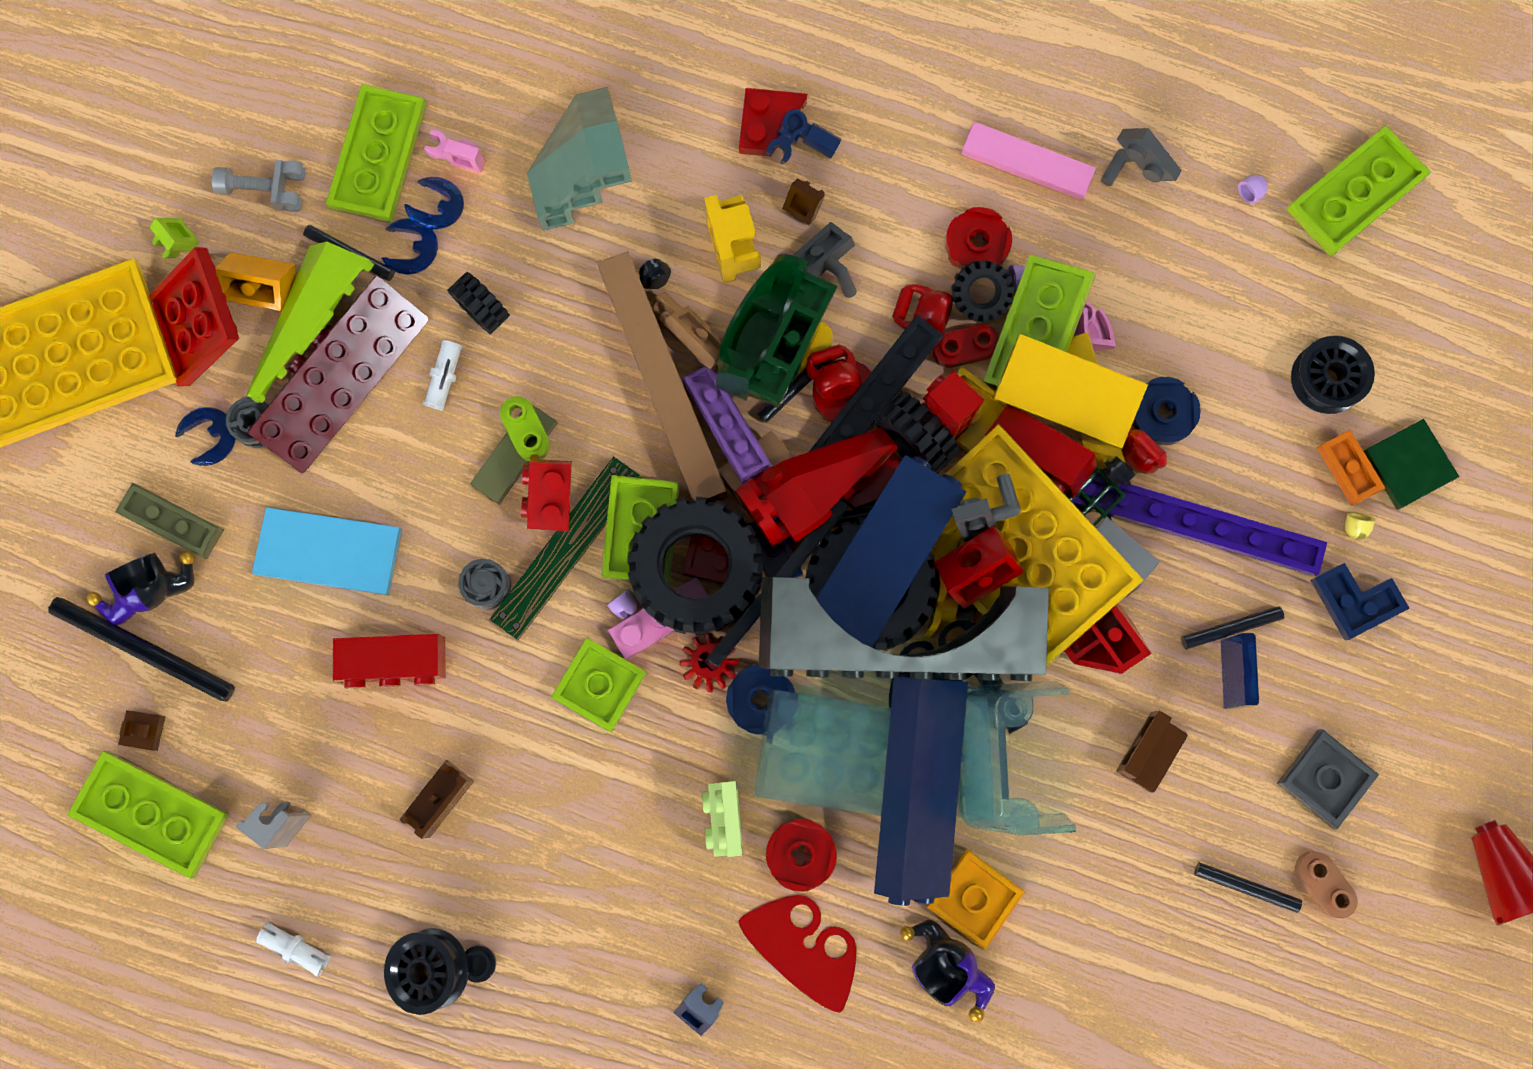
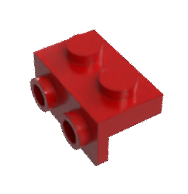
[521,455,572,531]

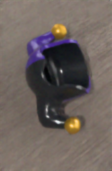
[86,551,195,625]
[900,920,995,1023]

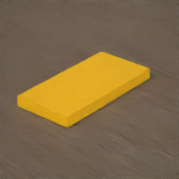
[993,334,1148,449]

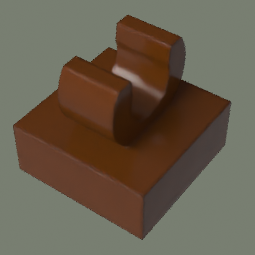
[782,178,825,225]
[118,710,166,751]

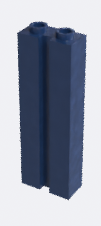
[816,455,967,647]
[874,676,968,906]

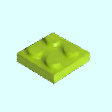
[551,637,647,733]

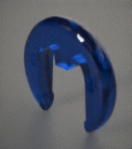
[404,177,464,230]
[381,218,438,275]
[175,407,236,466]

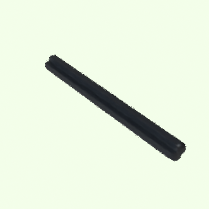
[48,597,235,702]

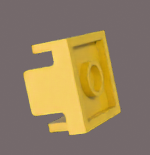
[704,194,761,283]

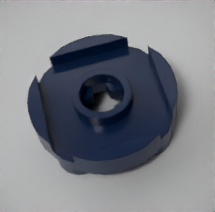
[1132,377,1201,445]
[726,664,796,735]

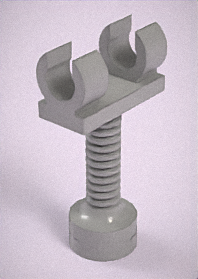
[212,160,306,212]

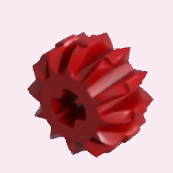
[680,633,739,693]

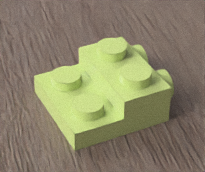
[702,781,743,857]

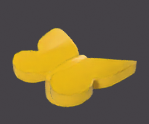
[921,574,958,639]

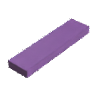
[681,366,772,484]

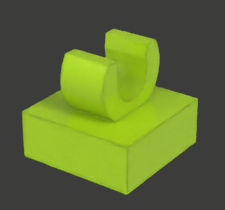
[149,217,199,258]

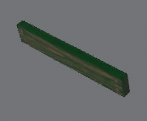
[489,456,641,641]

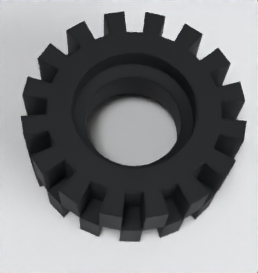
[951,260,1015,323]
[447,271,510,334]

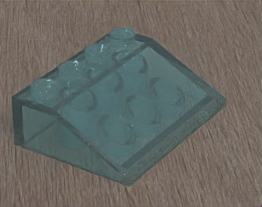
[753,690,891,816]

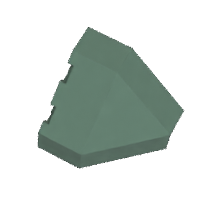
[527,87,632,231]

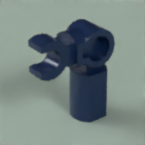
[765,109,842,165]

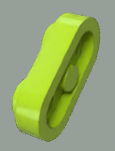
[500,396,550,461]

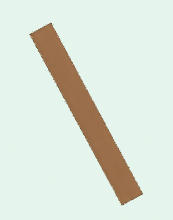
[596,251,727,503]

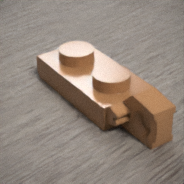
[651,292,722,370]

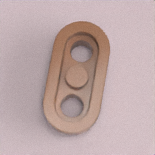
[1295,852,1358,919]

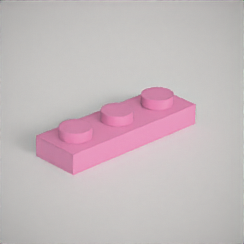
[608,577,708,660]

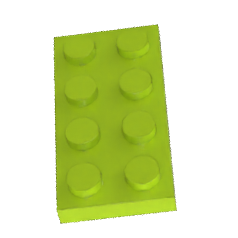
[326,84,427,223]
[1286,125,1431,257]
[983,255,1096,387]
[67,751,230,879]

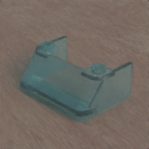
[958,681,1076,835]

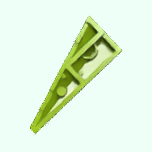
[246,242,374,403]

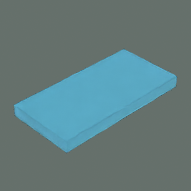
[252,507,402,596]

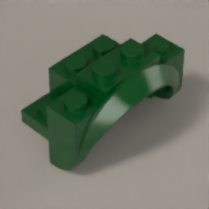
[716,254,837,408]

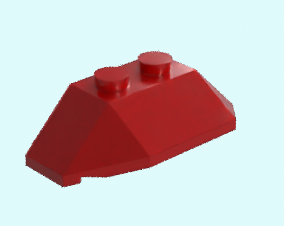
[1064,603,1152,674]

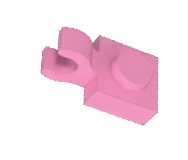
[424,130,485,173]

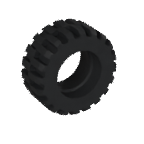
[627,496,763,635]
[805,516,939,651]

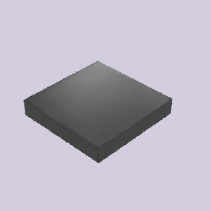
[1277,729,1379,829]

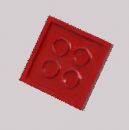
[149,247,240,387]

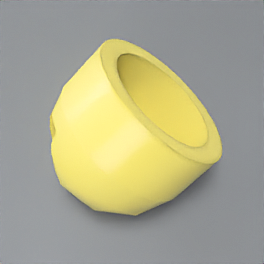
[1345,512,1376,539]

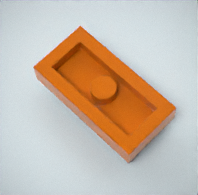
[1317,430,1385,506]

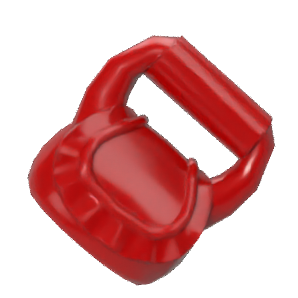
[892,284,953,333]
[806,344,861,400]
[1122,429,1167,474]

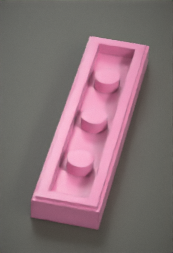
[961,122,1096,201]

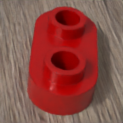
[933,324,999,368]

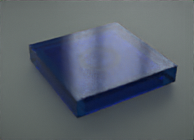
[1220,633,1259,709]

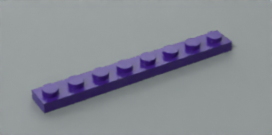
[1064,475,1327,576]

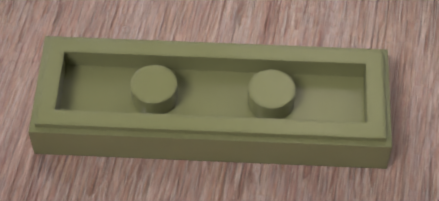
[470,405,558,505]
[115,483,224,559]

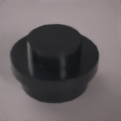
[639,258,671,289]
[1104,456,1136,487]
[465,945,496,983]

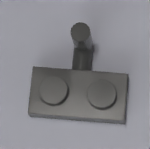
[1101,128,1182,186]
[793,222,857,298]
[952,474,1021,542]

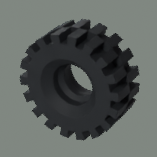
[874,391,959,474]

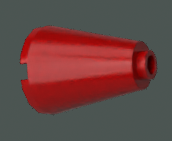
[1471,820,1533,926]

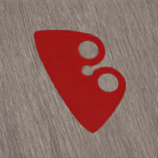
[739,895,857,1013]

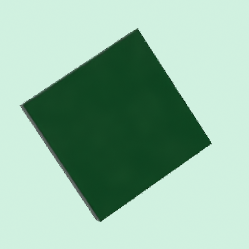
[1364,419,1460,510]

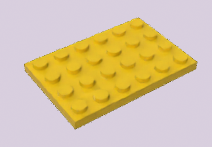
[0,258,177,448]
[931,424,1144,667]

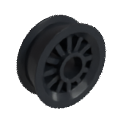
[1291,335,1375,414]
[384,928,469,1015]

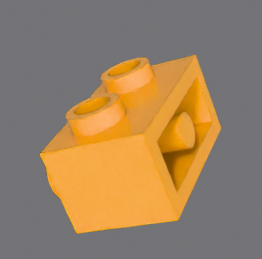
[215,252,296,311]

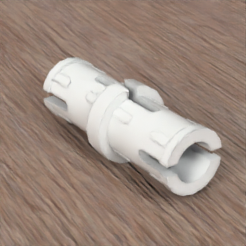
[423,340,463,411]
[256,922,331,977]

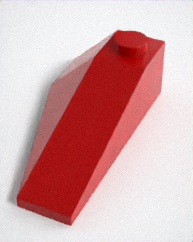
[754,428,898,542]

